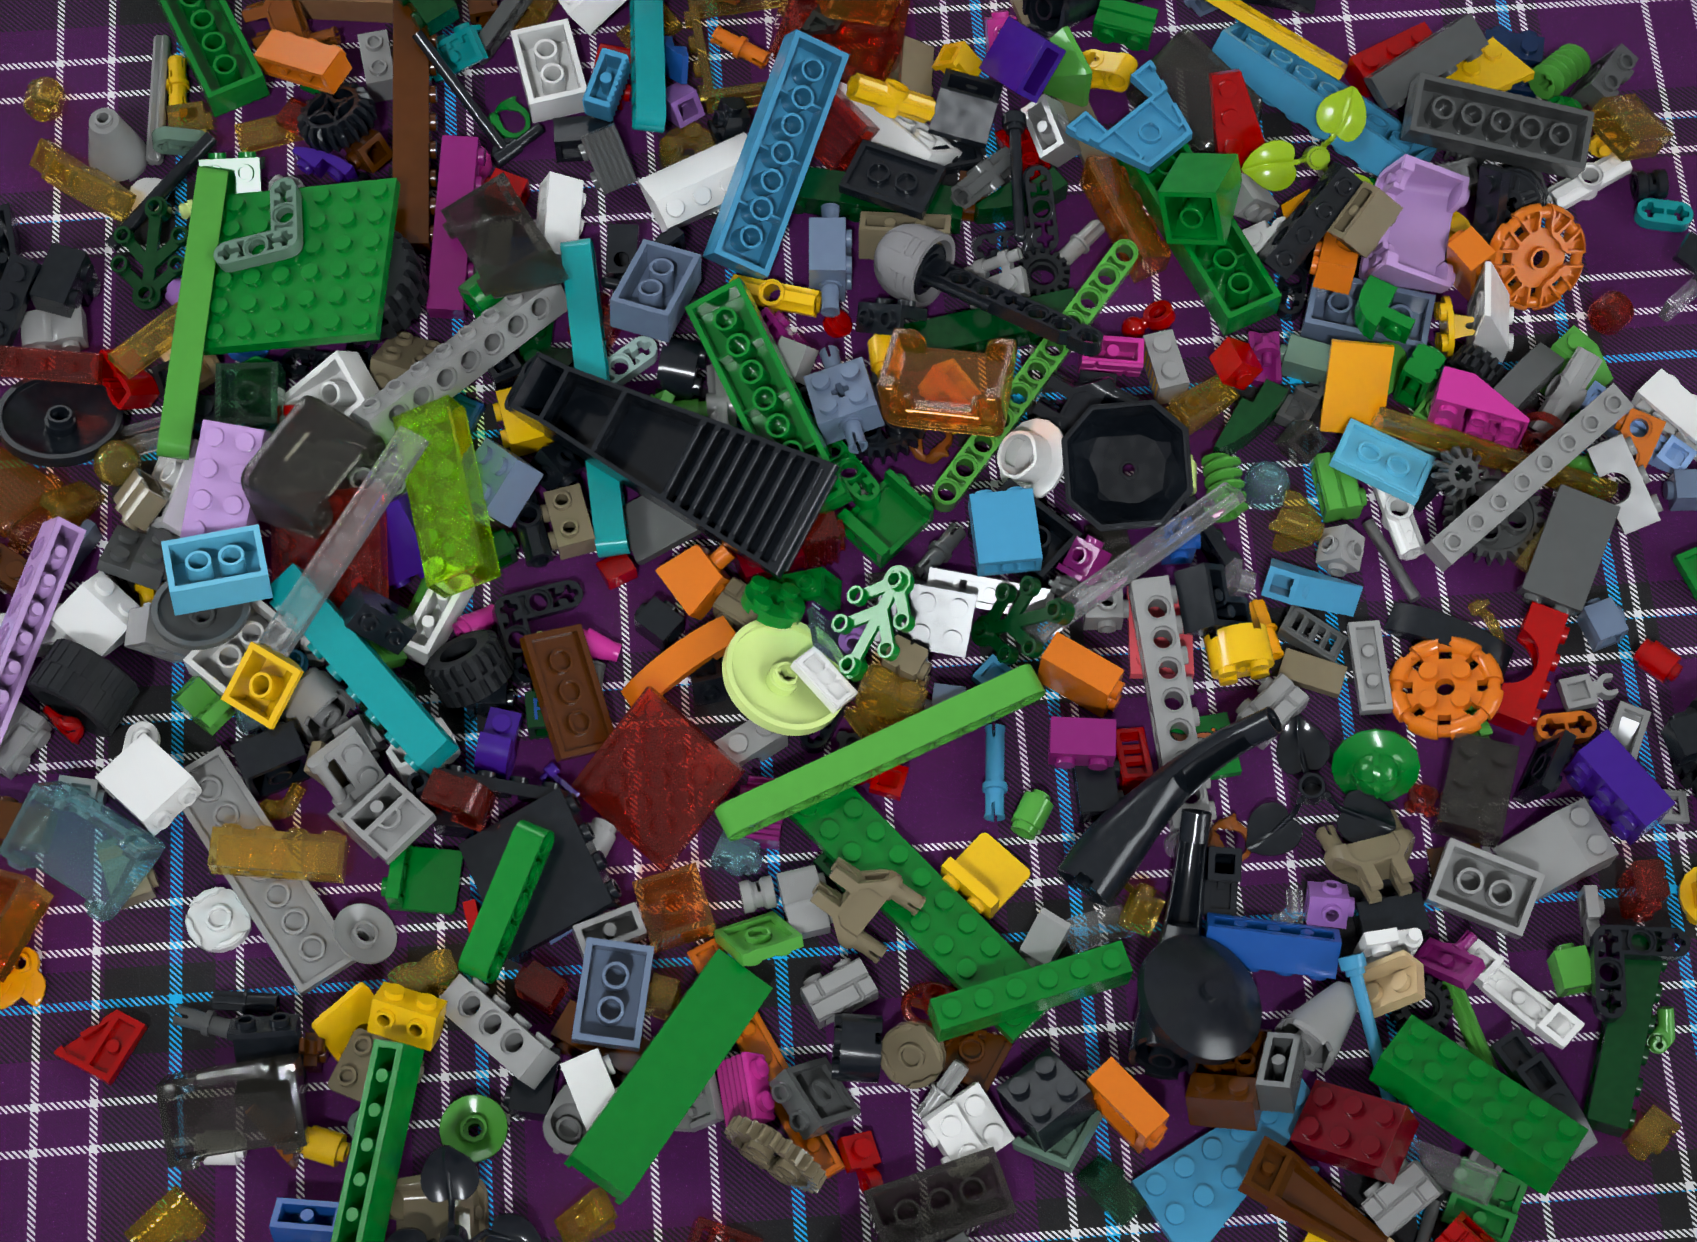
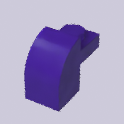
[474,707,523,780]

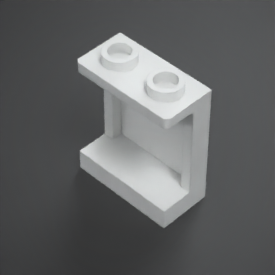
[95,732,202,836]

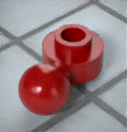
[1121,300,1176,338]

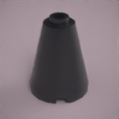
[1022,0,1100,38]

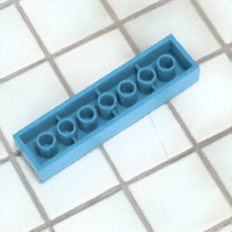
[1207,21,1438,177]
[702,29,850,279]

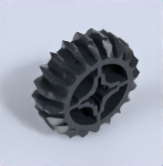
[297,82,378,154]

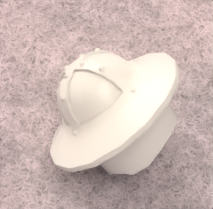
[997,418,1064,499]

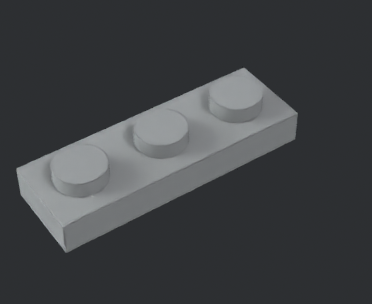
[1346,620,1394,716]

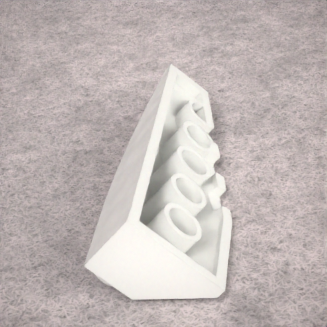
[833,66,963,166]

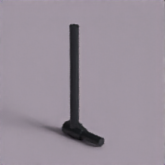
[412,30,545,169]

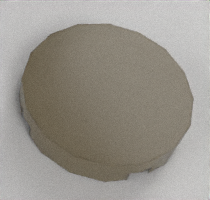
[881,1021,946,1089]

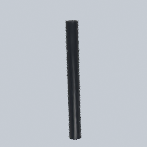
[105,132,217,252]

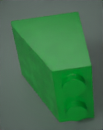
[1157,153,1242,245]

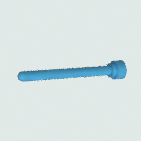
[1338,952,1397,1103]

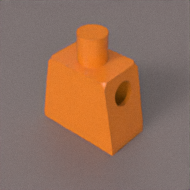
[655,544,736,620]

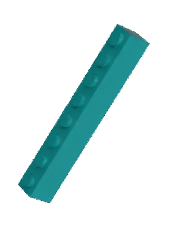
[269,563,460,775]

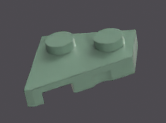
[1012,1110,1102,1174]

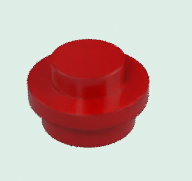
[823,309,852,338]

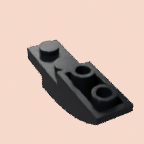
[1489,1027,1598,1163]

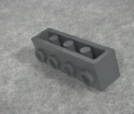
[1363,13,1489,111]

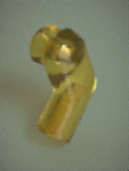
[259,783,306,821]

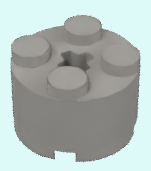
[281,667,356,744]

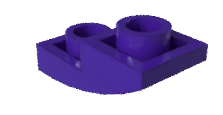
[292,146,358,183]

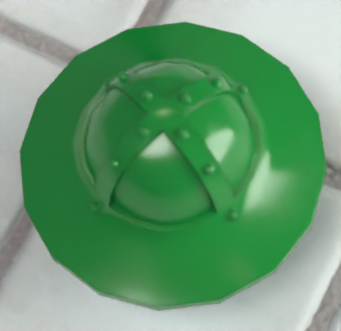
[1331,729,1420,802]

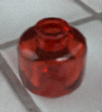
[1588,290,1634,336]

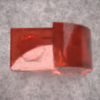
[421,768,495,832]

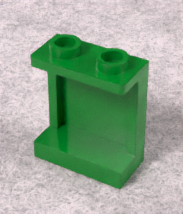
[836,468,934,569]

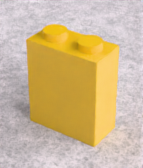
[492,387,554,457]

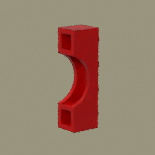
[1487,601,1570,736]

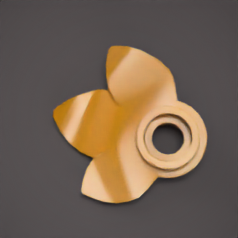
[0,946,46,1010]

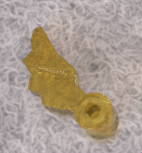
[1468,599,1506,643]

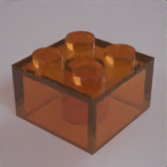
[632,862,716,954]

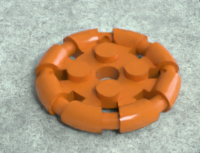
[1490,203,1586,311]
[1389,636,1504,741]

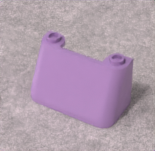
[1358,154,1470,293]

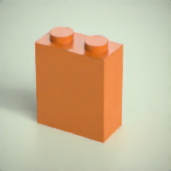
[1038,632,1126,718]

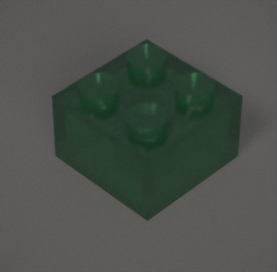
[215,362,286,433]

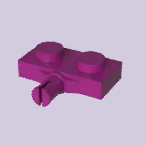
[1413,930,1486,991]

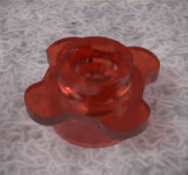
[1404,783,1439,818]

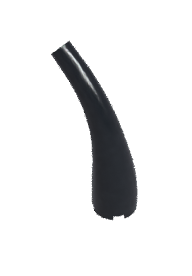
[1056,706,1282,909]
[1128,808,1212,1080]

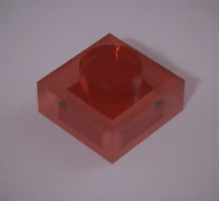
[275,97,307,138]

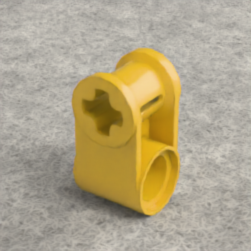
[1082,49,1138,92]

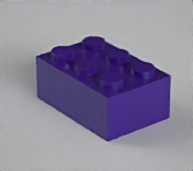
[1564,729,1675,846]

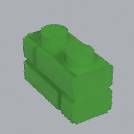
[1310,451,1367,523]

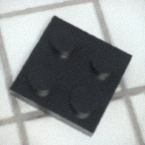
[1512,730,1577,805]

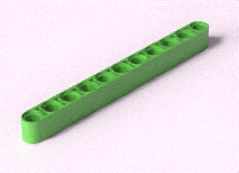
[156,166,229,460]
[931,239,1138,512]
[714,664,1046,841]

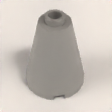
[88,108,148,185]
[1275,981,1358,1072]

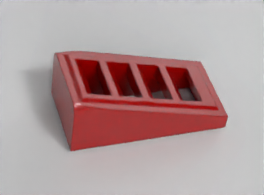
[1116,727,1154,795]

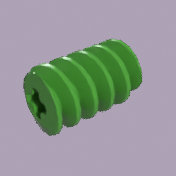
[1528,43,1591,100]
[1201,453,1249,523]

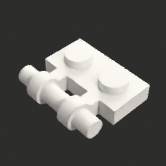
[1353,927,1423,963]

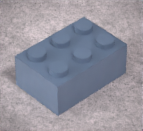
[610,239,701,342]
[571,937,655,1052]

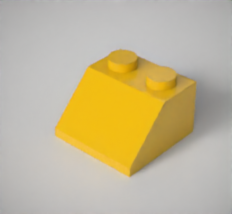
[221,641,304,730]

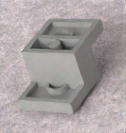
[328,773,437,865]

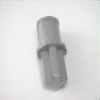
[1058,219,1105,267]
[915,1059,969,1118]

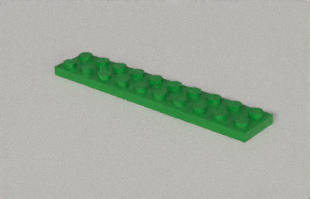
[789,787,1051,1044]

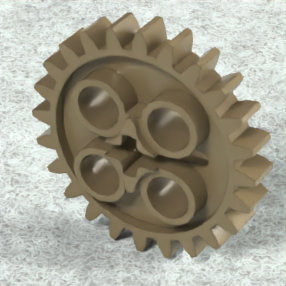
[724,1115,827,1194]

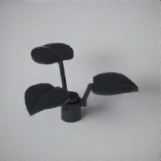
[1246,715,1396,856]
[386,1145,542,1242]

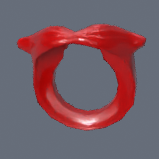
[42,705,85,745]

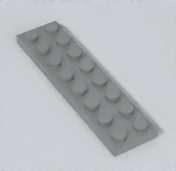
[183,746,357,996]

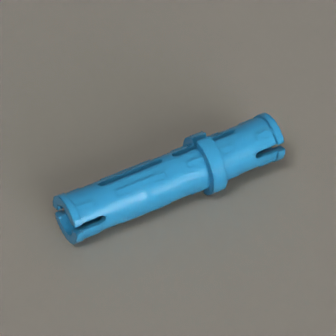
[982,724,1008,822]

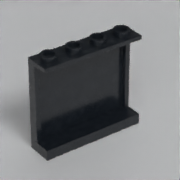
[458,787,622,965]

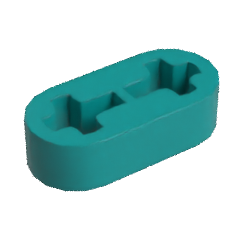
[1633,198,1694,232]

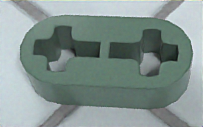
[152,126,206,156]

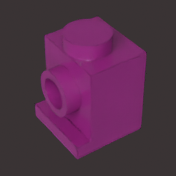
[1056,535,1112,588]

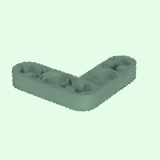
[213,178,303,273]

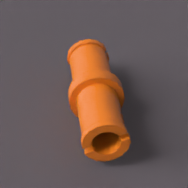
[710,26,771,70]

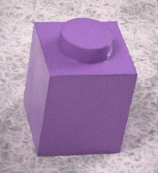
[666,82,706,129]

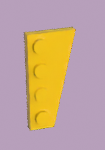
[1446,37,1535,92]

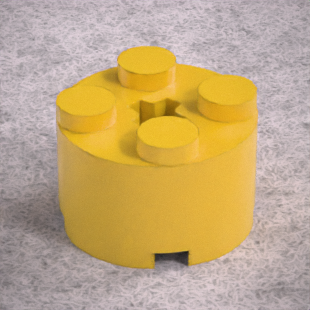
[1203,622,1275,686]

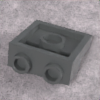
[1567,43,1639,109]
[96,525,180,591]
[769,1056,861,1140]

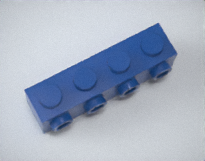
[1203,912,1342,981]

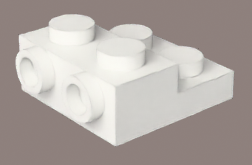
[920,1082,1015,1179]

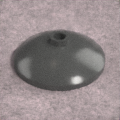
[151,580,250,650]

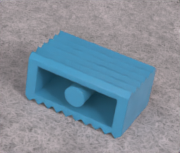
[582,48,631,122]

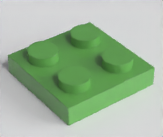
[714,911,804,967]

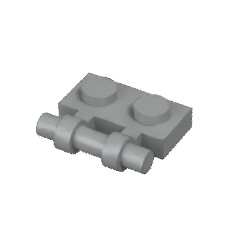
[964,248,1031,310]

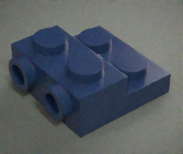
[1484,26,1545,98]

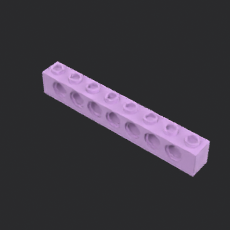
[0,516,86,745]

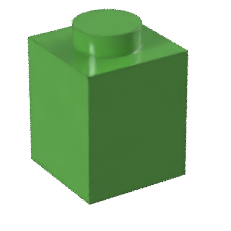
[1547,943,1592,998]

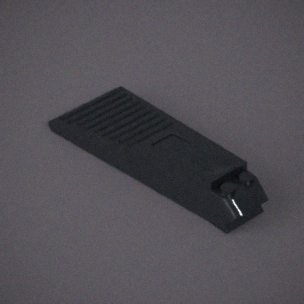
[504,352,840,579]

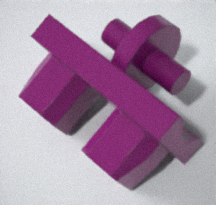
[1247,331,1282,387]

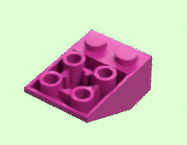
[1426,366,1530,449]

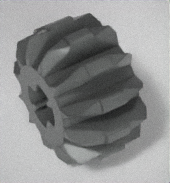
[1430,446,1486,500]

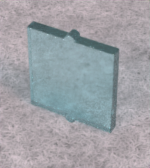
[807,606,852,669]

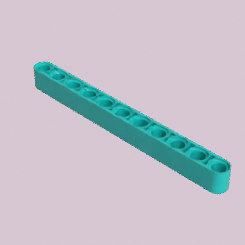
[560,238,631,558]

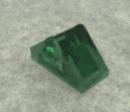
[1075,1154,1147,1229]

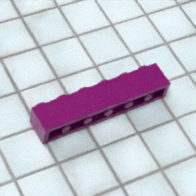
[426,135,486,320]

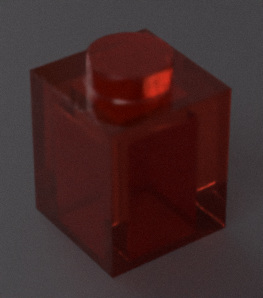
[514,960,569,1017]

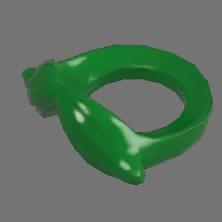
[488,96,531,139]

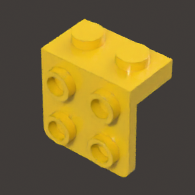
[940,833,1030,920]
[311,982,401,1062]

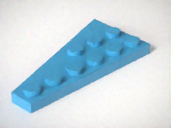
[1131,1079,1311,1242]

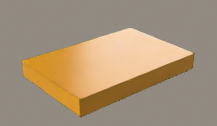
[1319,339,1395,433]

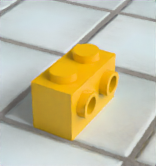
[367,981,448,1052]

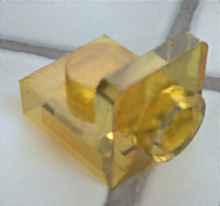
[1117,881,1165,938]

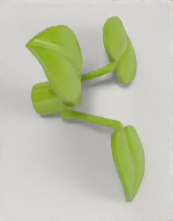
[1241,86,1373,191]

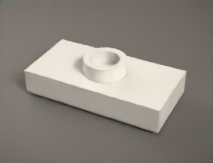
[790,645,859,714]

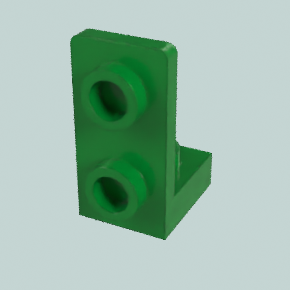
[769,567,842,612]

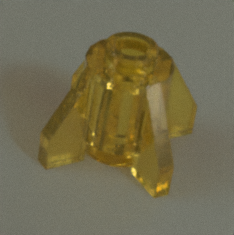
[1268,489,1325,552]

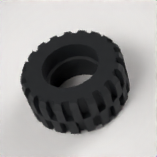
[349,230,429,345]

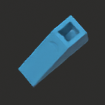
[1261,558,1363,617]

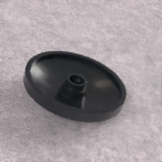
[0,370,124,467]
[1137,934,1262,1065]

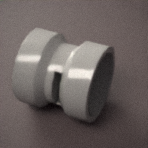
[738,875,777,914]

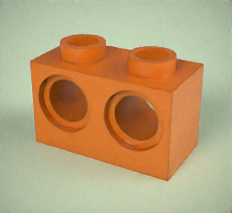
[1614,408,1666,475]

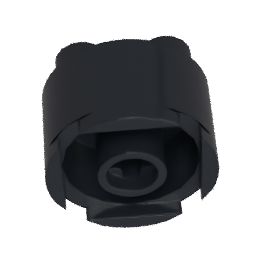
[655,337,708,400]
[831,1013,883,1083]

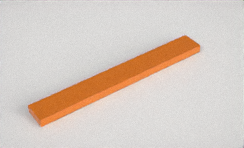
[687,938,845,1179]

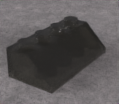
[863,1147,1017,1242]

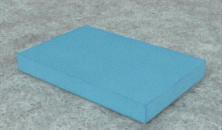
[1329,418,1436,506]

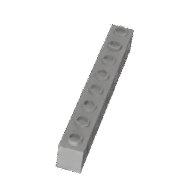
[352,270,568,450]
[1421,383,1635,572]
[1128,575,1217,836]

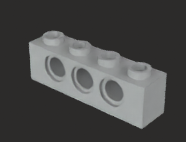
[440,973,560,1090]

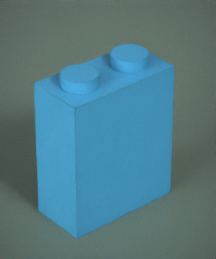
[968,486,1043,577]

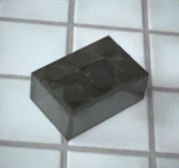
[1431,733,1520,848]

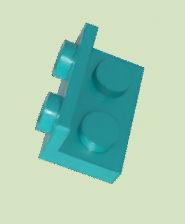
[433,22,489,83]

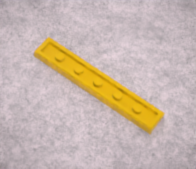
[1205,0,1347,80]

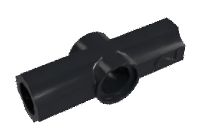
[515,489,554,568]

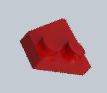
[54,1009,147,1086]

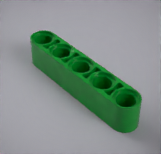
[458,820,555,984]

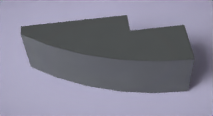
[1494,342,1565,411]

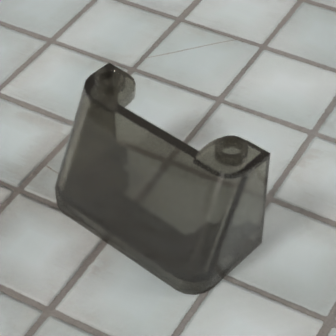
[1126,29,1263,153]
[441,172,570,299]
[241,395,387,539]
[155,1053,309,1171]

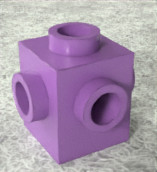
[1304,880,1355,929]

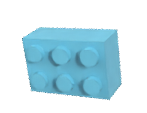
[161,524,273,616]

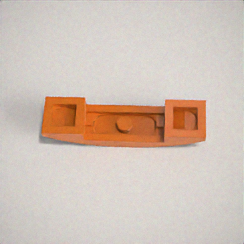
[620,616,736,718]

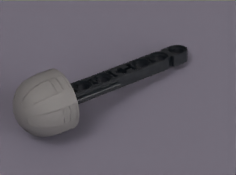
[874,224,1103,356]

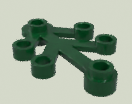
[110,196,188,311]
[971,576,1075,665]

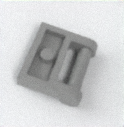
[307,726,386,811]

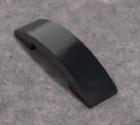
[1383,602,1514,678]

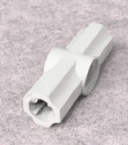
[1546,149,1633,209]
[1372,486,1425,561]

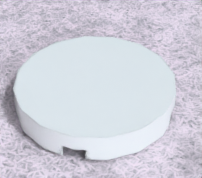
[185,887,253,953]

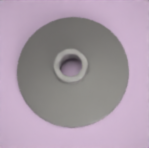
[333,903,397,964]

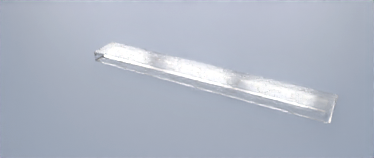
[259,425,429,658]
[1025,482,1246,644]

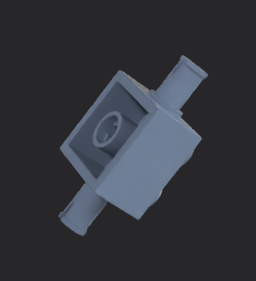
[809,203,852,317]
[803,345,885,454]

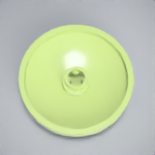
[722,620,848,736]

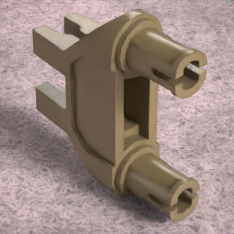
[1315,809,1415,904]
[810,857,926,964]

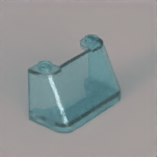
[0,781,166,922]

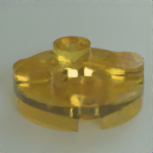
[659,122,715,169]

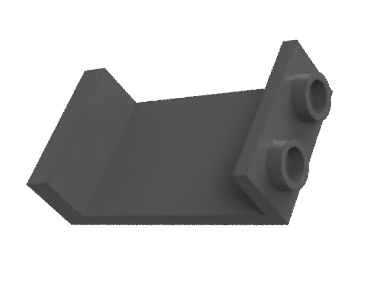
[1515,484,1621,618]

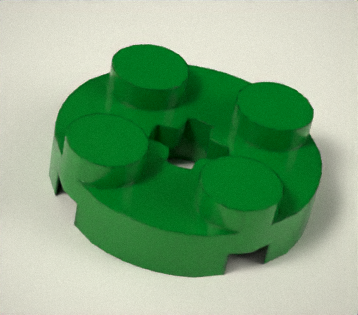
[741,575,805,629]

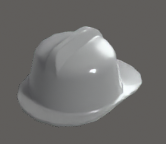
[542,1084,587,1155]

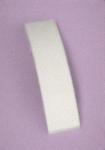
[1467,938,1585,1050]

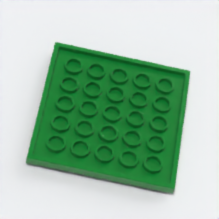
[204,178,401,356]

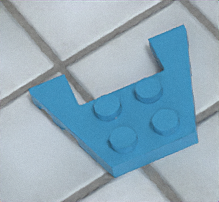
[1065,60,1193,174]

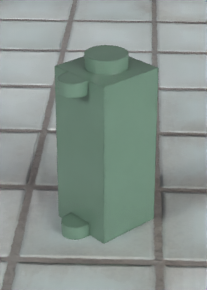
[1280,333,1331,385]

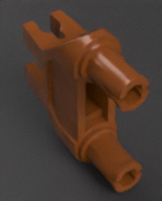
[241,0,341,50]

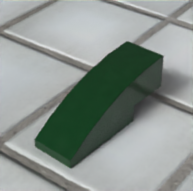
[974,167,1068,224]
[1213,379,1289,455]

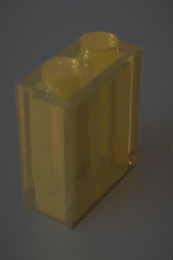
[1591,93,1674,162]

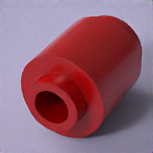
[1633,638,1683,684]

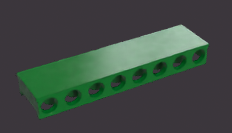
[564,948,773,1205]

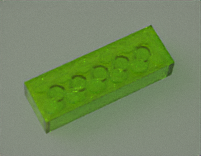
[392,395,501,598]

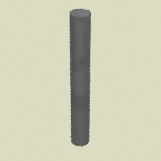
[1362,519,1421,603]

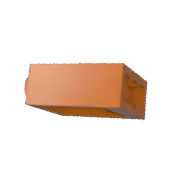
[1085,1056,1170,1154]

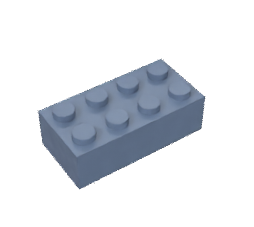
[1300,275,1436,361]

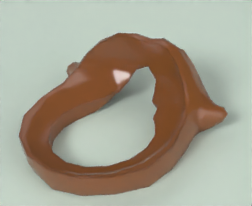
[908,423,954,464]
[1208,813,1251,862]

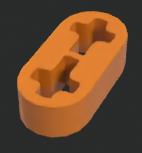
[1533,711,1597,744]

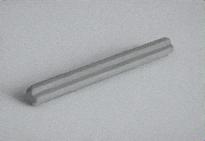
[145,34,171,166]

